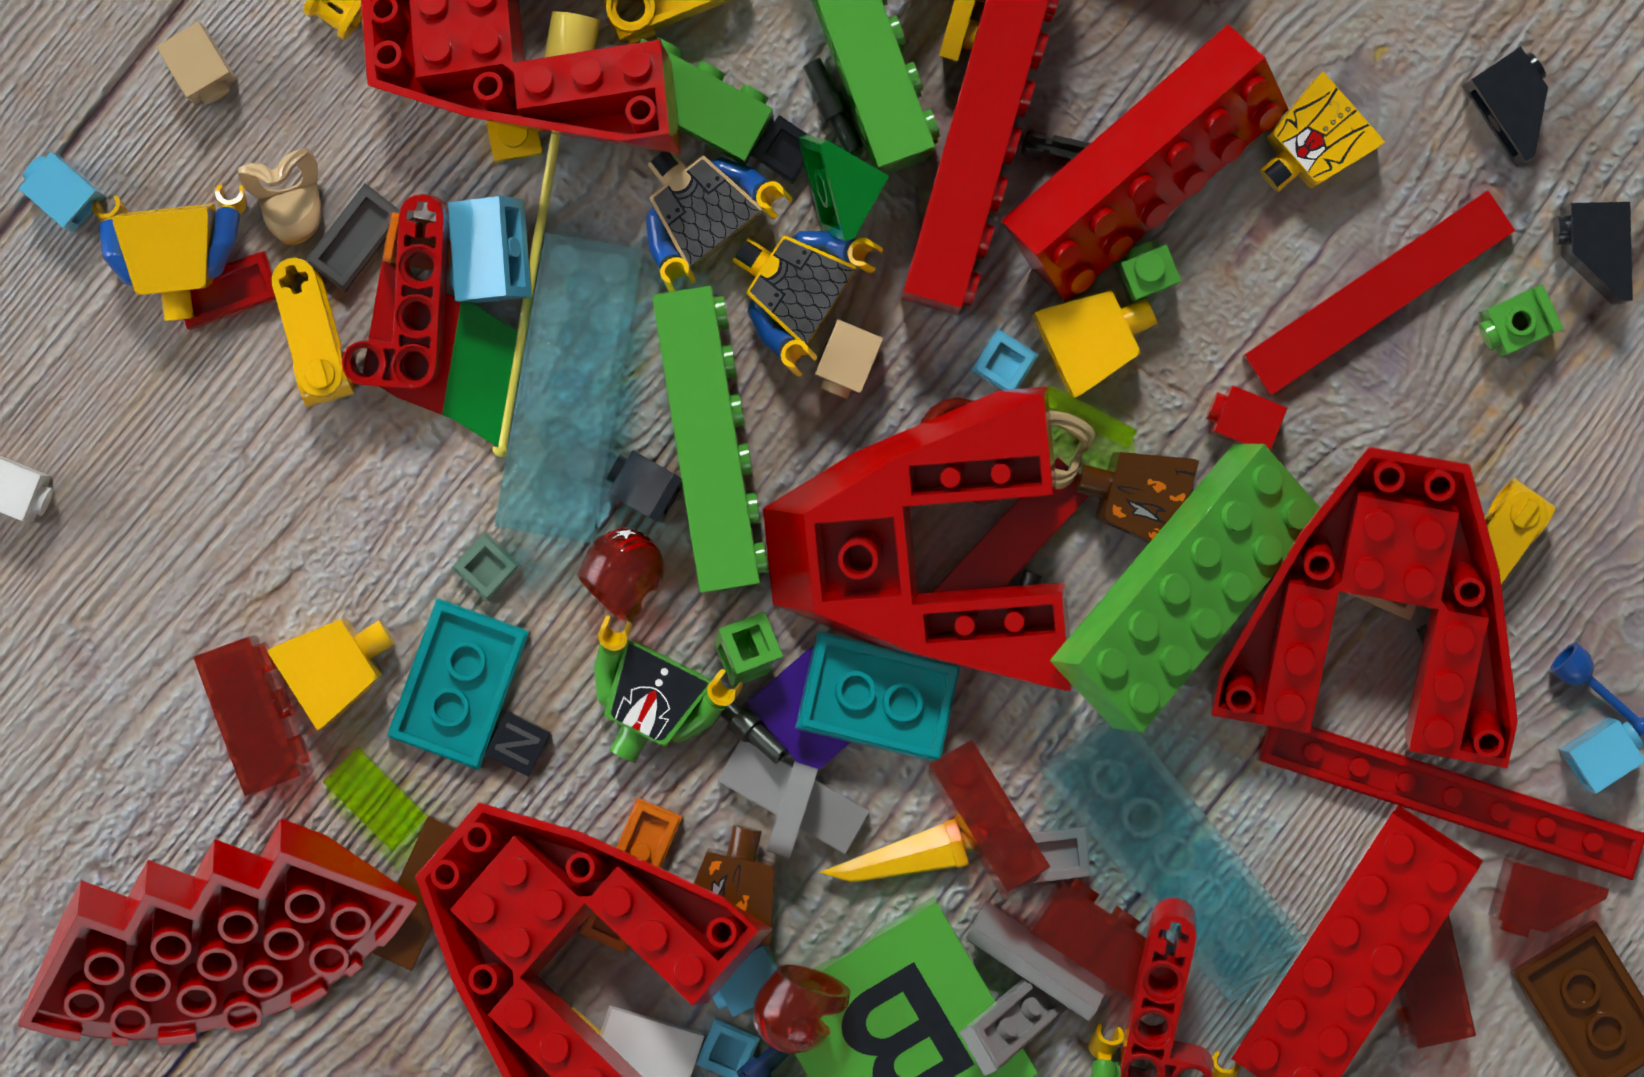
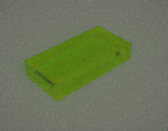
[1047,385,1137,449]
[323,746,429,851]

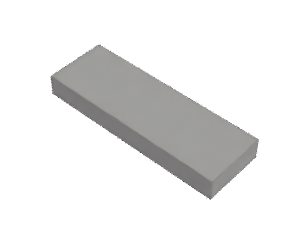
[717,740,869,854]
[965,901,1110,1021]
[960,978,1068,1076]

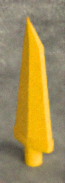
[818,818,988,883]

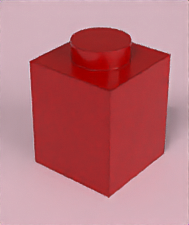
[1206,385,1288,450]

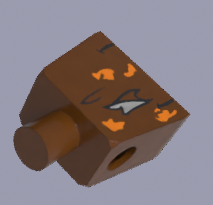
[1075,452,1199,544]
[694,825,775,947]

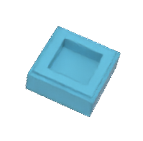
[971,329,1039,390]
[696,1017,760,1077]

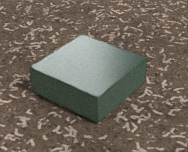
[451,532,522,601]

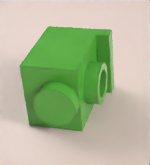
[1113,240,1182,304]
[1479,284,1564,356]
[714,611,783,688]

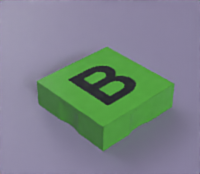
[765,896,1038,1077]

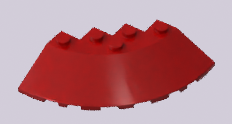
[18,818,417,1046]

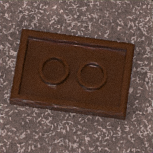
[1510,920,1644,1077]

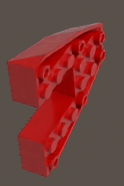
[361,0,681,154]
[763,387,1073,692]
[1211,447,1518,768]
[415,802,772,1077]

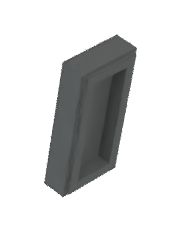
[305,183,400,292]

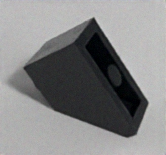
[1462,46,1548,167]
[1553,202,1633,304]
[606,450,683,523]

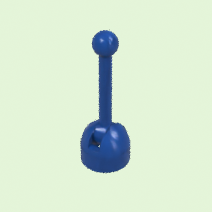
[1550,642,1644,737]

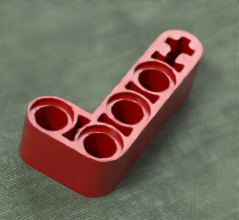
[341,194,449,388]
[1121,898,1214,1077]

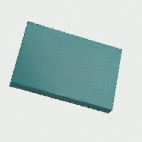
[386,598,530,770]
[795,631,961,763]

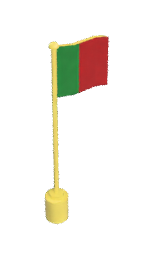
[363,11,600,458]

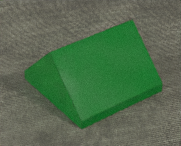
[797,135,889,241]

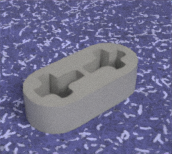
[766,762,818,859]

